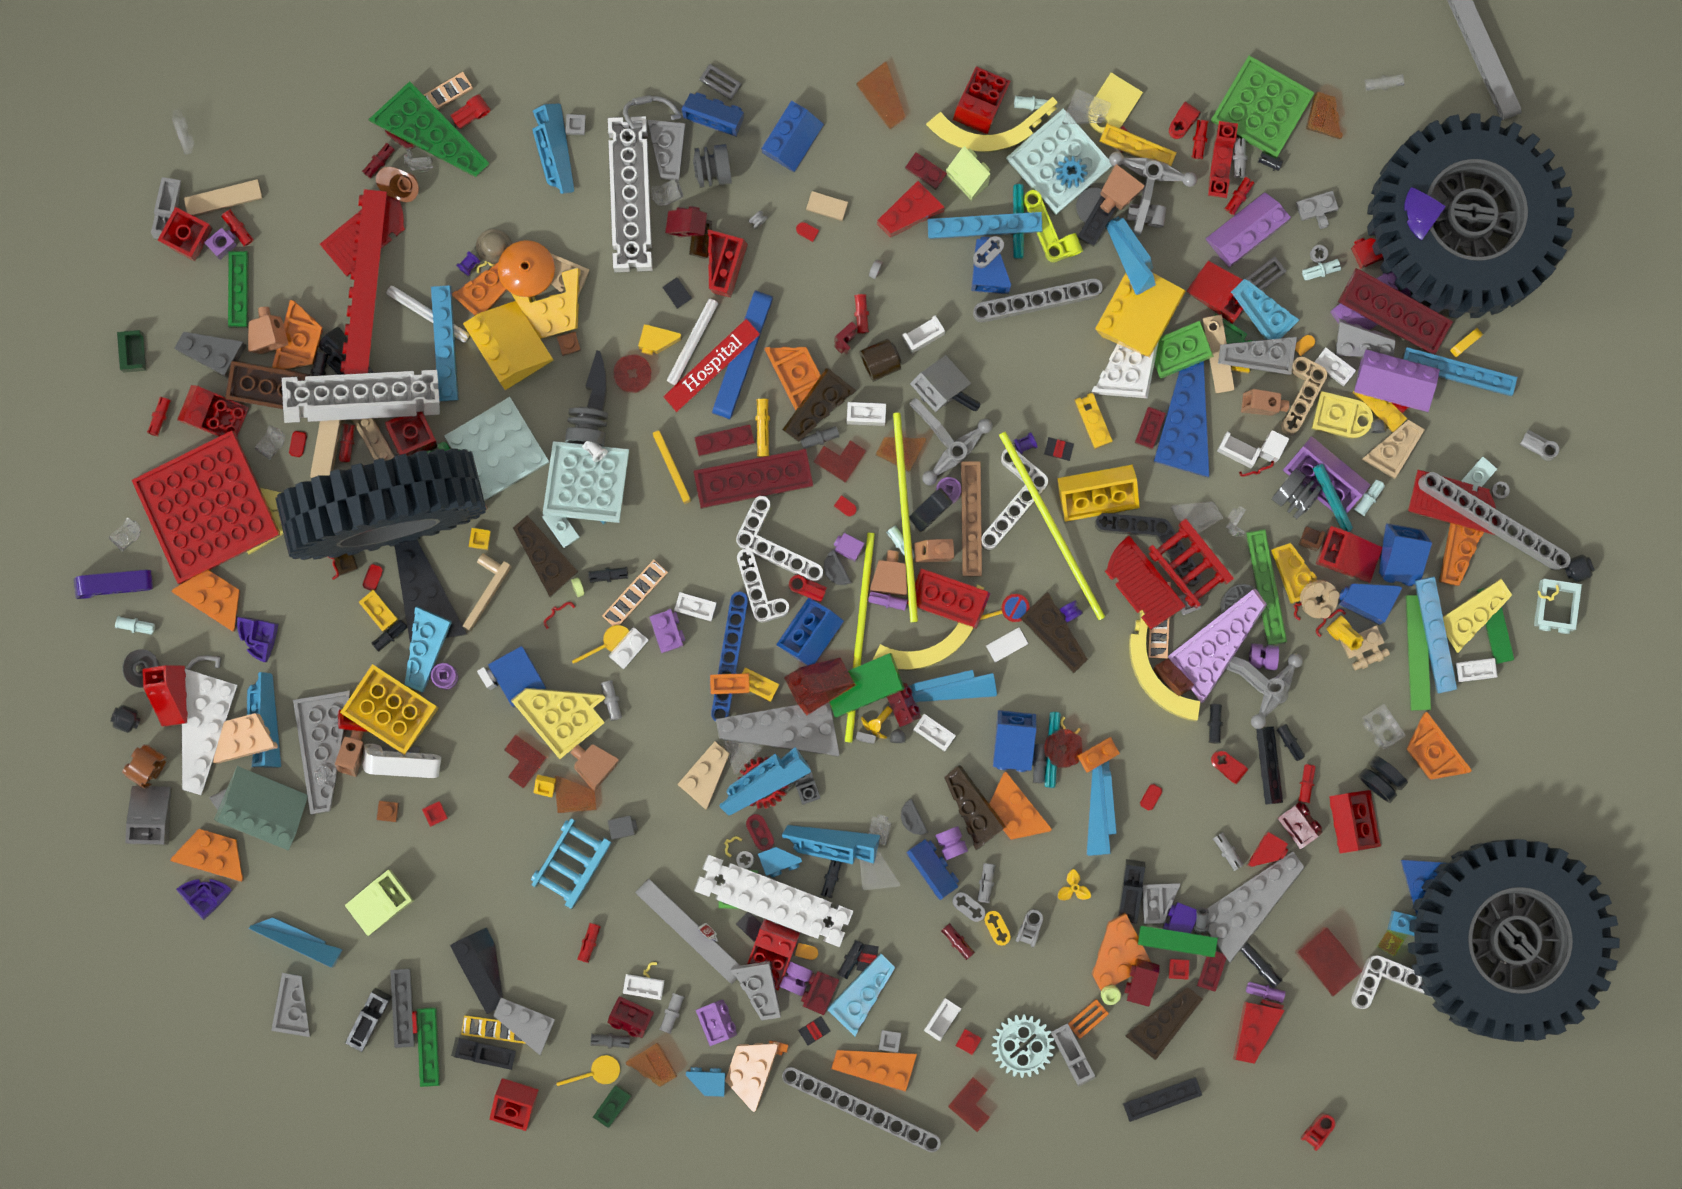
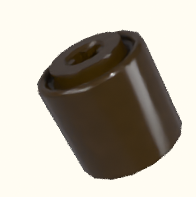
[859,339,902,382]

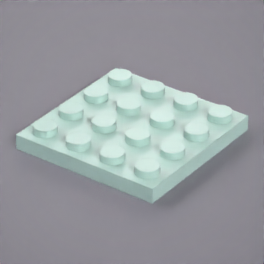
[1006,108,1113,215]
[445,397,549,501]
[543,441,629,523]

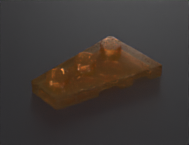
[856,62,905,129]

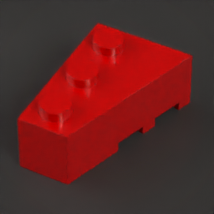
[877,181,945,238]
[708,229,748,298]
[1233,1002,1285,1064]

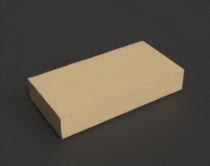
[806,191,848,221]

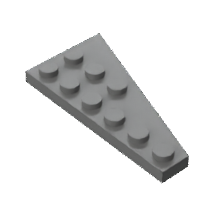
[716,699,840,756]

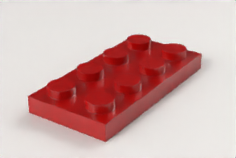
[907,568,991,629]

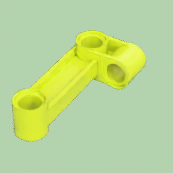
[1024,190,1083,263]

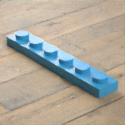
[928,212,1043,239]
[431,286,459,401]
[1403,347,1518,397]
[1414,576,1457,693]

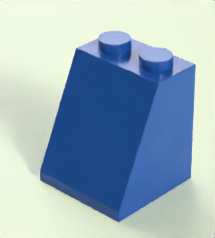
[971,237,1011,294]
[1379,523,1432,586]
[1338,584,1402,625]
[488,646,547,708]
[993,710,1036,772]

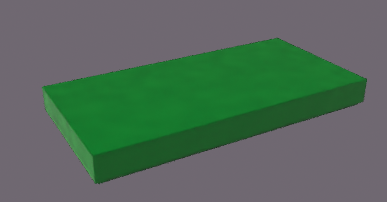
[823,653,904,718]

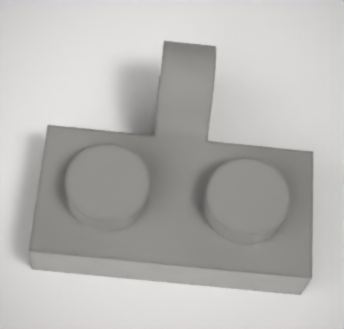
[1296,191,1339,229]

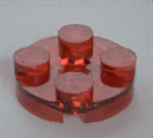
[614,355,652,393]
[1045,729,1082,768]

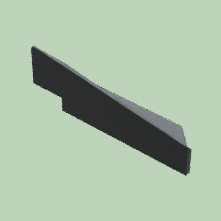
[318,327,374,375]

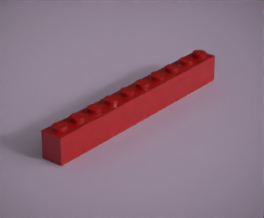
[341,189,387,375]

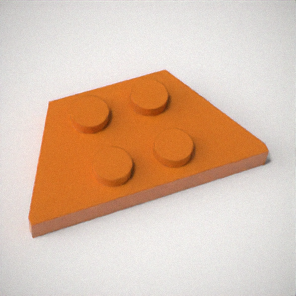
[272,300,323,369]
[764,347,821,411]
[171,570,240,632]
[1406,712,1472,780]
[989,772,1052,840]
[170,829,243,882]

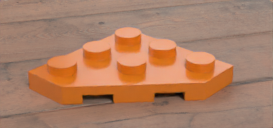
[1092,913,1151,991]

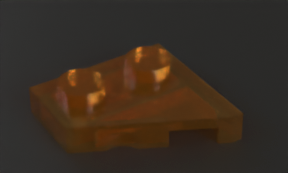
[1306,92,1343,139]
[876,437,926,472]
[555,776,597,813]
[625,1043,677,1087]

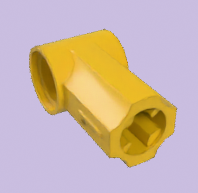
[1326,615,1364,650]

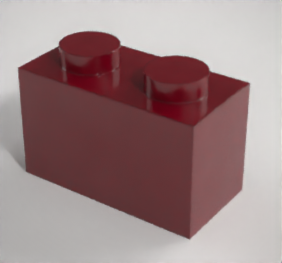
[665,206,707,237]
[1124,959,1160,1007]

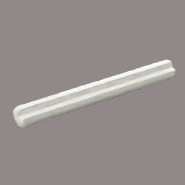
[386,286,470,342]
[667,299,718,385]

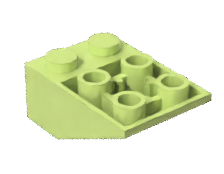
[946,146,990,201]
[345,870,414,936]

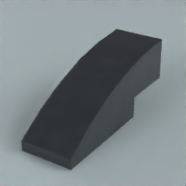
[585,350,607,411]
[1118,859,1146,924]
[345,987,392,1052]
[451,1037,516,1070]

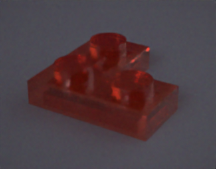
[813,440,866,483]
[504,735,547,789]
[948,1077,990,1132]

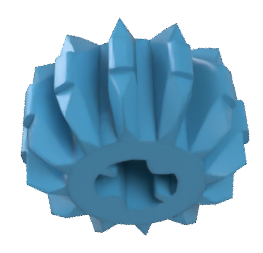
[1055,156,1088,189]

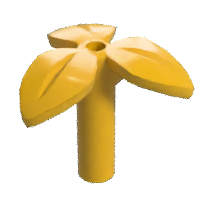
[861,706,893,739]
[1058,869,1091,900]

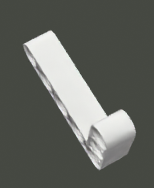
[981,449,1048,550]
[736,496,823,582]
[1351,955,1433,1009]

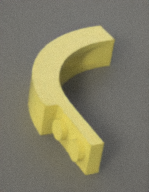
[926,97,1058,152]
[873,585,984,670]
[1129,611,1200,721]

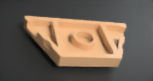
[213,713,278,763]
[725,1042,780,1112]

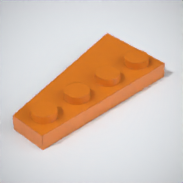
[452,263,529,316]
[1439,523,1484,586]
[831,1050,917,1092]

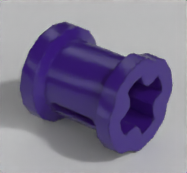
[456,251,481,276]
[1013,432,1038,454]

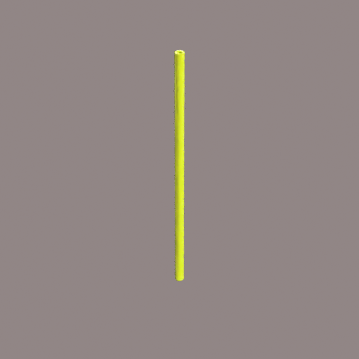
[893,413,918,622]
[999,431,1105,620]
[845,533,875,743]

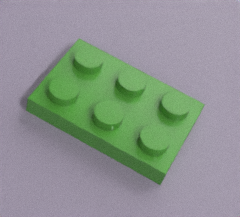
[1154,321,1214,379]

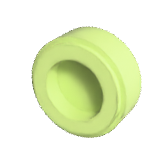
[571,577,585,597]
[1101,985,1121,1005]

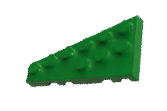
[368,81,489,178]

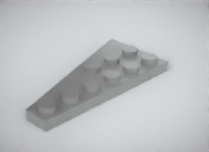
[293,691,351,814]
[1207,852,1304,963]

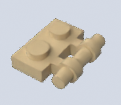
[1341,626,1390,671]

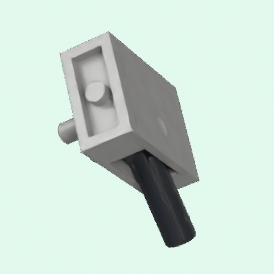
[910,355,981,412]

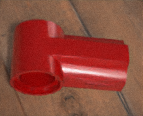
[450,94,491,130]
[788,575,827,603]

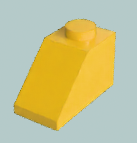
[638,324,682,355]

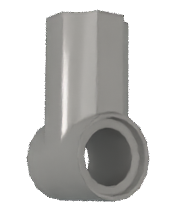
[1127,203,1167,228]
[1520,430,1559,461]

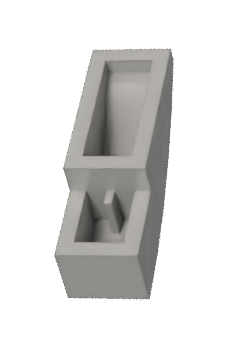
[151,177,181,239]
[1051,1023,1095,1087]

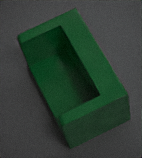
[117,330,146,373]
[593,1084,632,1128]

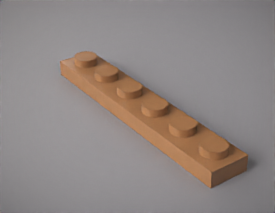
[961,462,982,577]

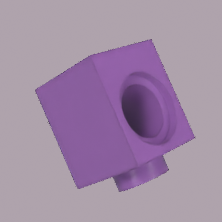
[204,228,237,260]
[834,533,864,562]

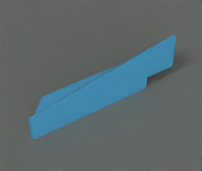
[1106,216,1156,295]
[909,670,997,702]
[247,672,281,768]
[1087,760,1116,856]
[782,825,880,864]
[249,918,343,968]

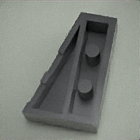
[174,332,247,378]

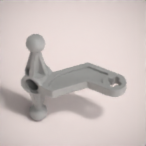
[1109,152,1197,237]
[909,398,993,486]
[1226,653,1303,729]

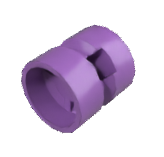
[936,477,961,504]
[1249,643,1279,670]
[431,663,459,690]
[935,826,968,860]
[780,961,813,996]

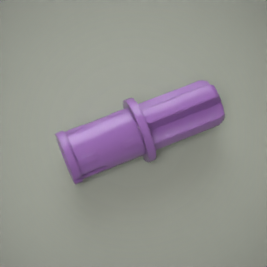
[869,591,907,611]
[1246,982,1286,1003]

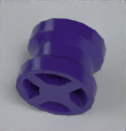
[1059,600,1083,623]

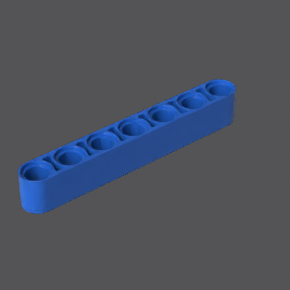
[712,290,773,419]
[711,592,748,722]

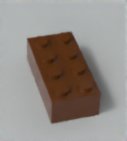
[225,361,311,409]

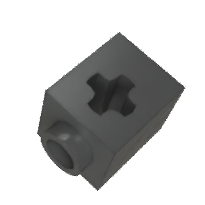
[608,816,638,840]

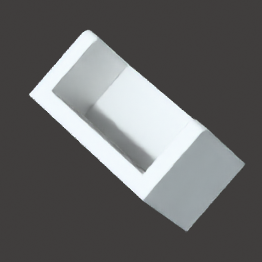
[902,315,945,354]
[847,402,886,426]
[1259,430,1289,464]
[1217,432,1262,468]
[924,998,961,1041]

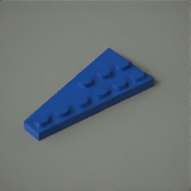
[1154,361,1209,478]

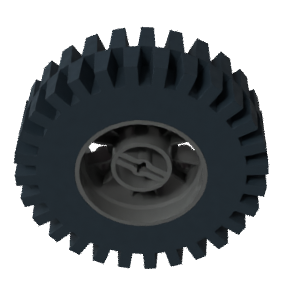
[1367,113,1574,319]
[275,448,487,560]
[1408,839,1620,1042]

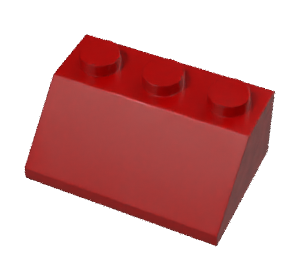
[1329,790,1381,854]

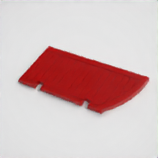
[320,195,405,276]
[1408,469,1497,535]
[1105,536,1185,630]

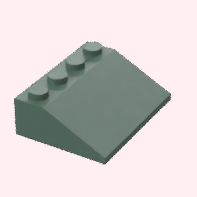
[214,766,308,851]

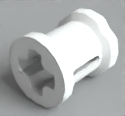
[582,441,608,462]

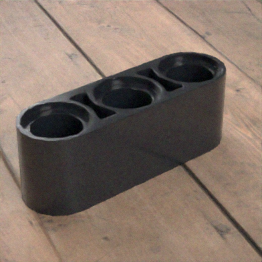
[909,488,953,532]

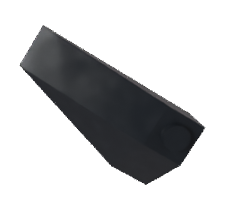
[450,927,503,1014]

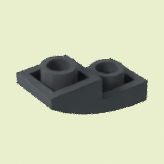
[794,760,821,805]

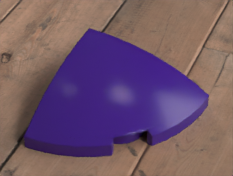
[1404,187,1446,240]
[237,617,279,663]
[176,879,232,920]

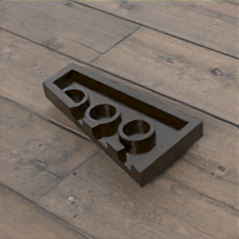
[782,368,856,442]
[513,515,578,598]
[1020,592,1088,674]
[944,765,1006,850]
[1125,987,1203,1060]

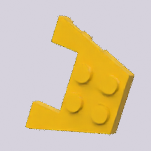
[511,268,580,339]

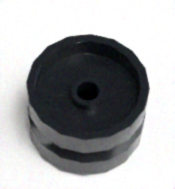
[1358,755,1408,803]

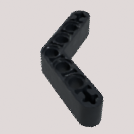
[1095,513,1201,586]

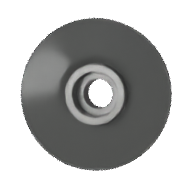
[122,649,159,688]

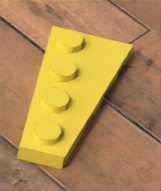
[1443,579,1512,653]

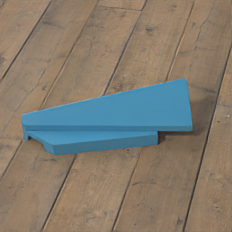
[532,103,574,194]
[719,747,811,815]

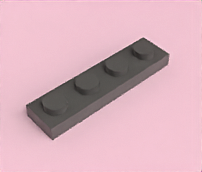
[390,969,415,1048]

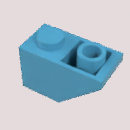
[758,847,802,878]
[686,1067,726,1097]

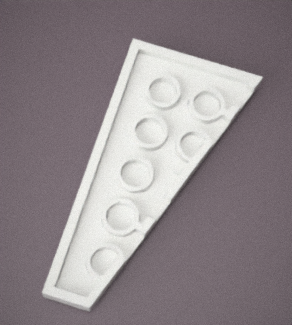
[1091,341,1159,398]
[182,669,237,795]

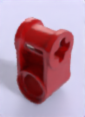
[1169,101,1201,139]
[1211,751,1249,785]
[1300,1113,1335,1151]

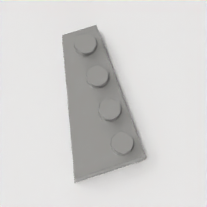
[1218,337,1297,375]

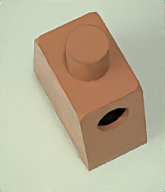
[1100,164,1145,213]
[248,307,288,354]
[1241,389,1289,416]
[914,539,954,563]
[870,550,907,596]
[335,730,364,777]
[571,744,619,791]

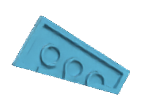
[1231,279,1299,340]
[405,606,452,692]
[827,953,895,1036]

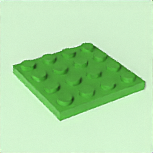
[1211,55,1314,158]

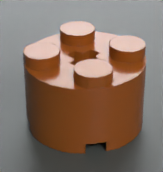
[122,744,167,789]

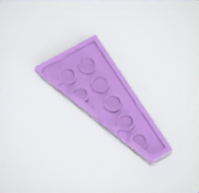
[1168,589,1267,703]

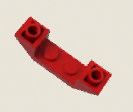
[1208,121,1238,199]

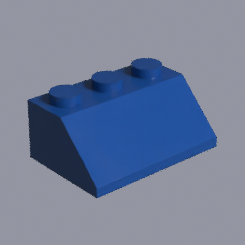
[682,92,744,137]
[762,100,824,172]
[776,598,844,668]
[906,839,959,900]

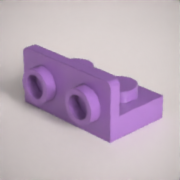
[650,609,686,653]
[696,999,737,1046]

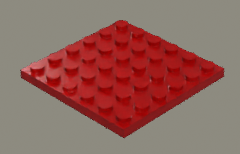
[132,431,281,584]

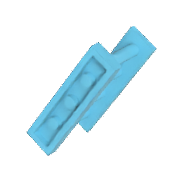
[531,818,612,909]

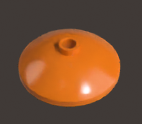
[498,240,555,297]

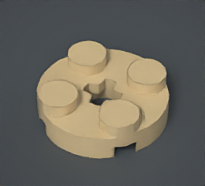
[1300,579,1340,619]

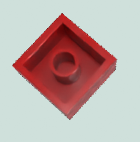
[385,411,437,456]

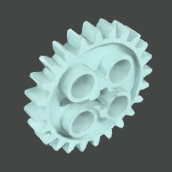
[991,1014,1055,1078]

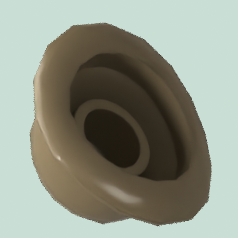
[476,229,512,264]

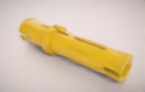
[755,399,770,457]

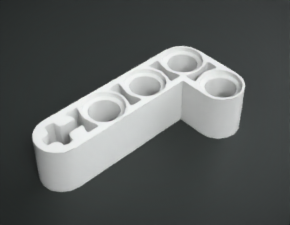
[737,549,789,623]
[362,744,441,778]

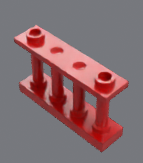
[1148,519,1234,609]

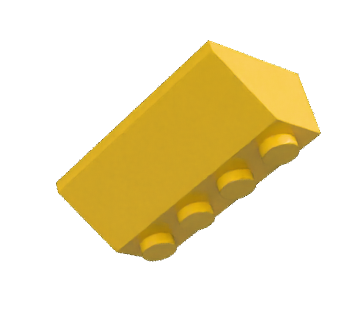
[1057,465,1140,522]

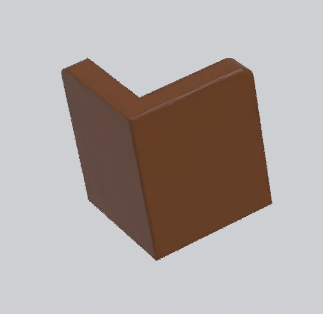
[1298,526,1326,552]

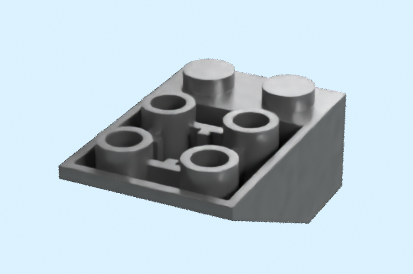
[125,786,171,845]

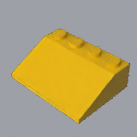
[1095,273,1186,358]
[463,301,553,390]
[340,664,439,755]

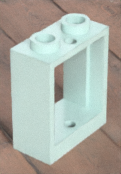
[1534,579,1582,634]

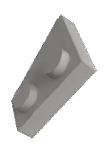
[1142,883,1180,924]

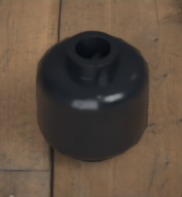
[1565,555,1595,583]
[110,705,141,733]

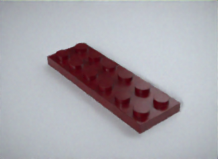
[1338,268,1453,355]
[694,449,813,509]

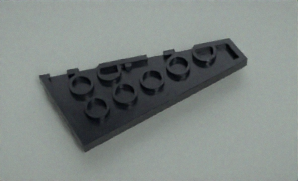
[394,540,467,642]

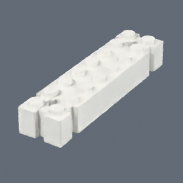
[608,116,653,272]
[282,370,440,423]
[694,855,853,947]

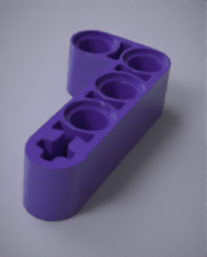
[74,570,153,599]

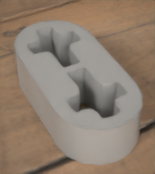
[973,236,1004,268]
[952,892,985,922]

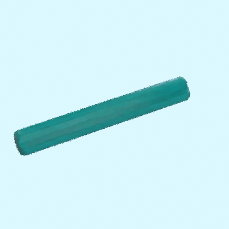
[1013,184,1024,259]
[1313,464,1353,532]
[1044,712,1061,788]

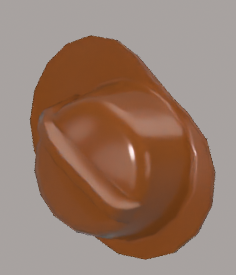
[376,166,419,202]

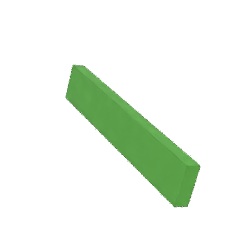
[1246,529,1287,645]
[1406,595,1431,711]

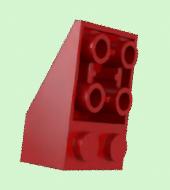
[953,66,1011,134]
[1186,261,1243,324]
[177,385,249,437]
[1316,526,1382,583]
[143,665,188,726]
[747,919,801,991]

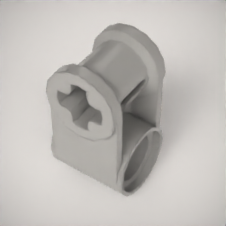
[1015,909,1043,948]

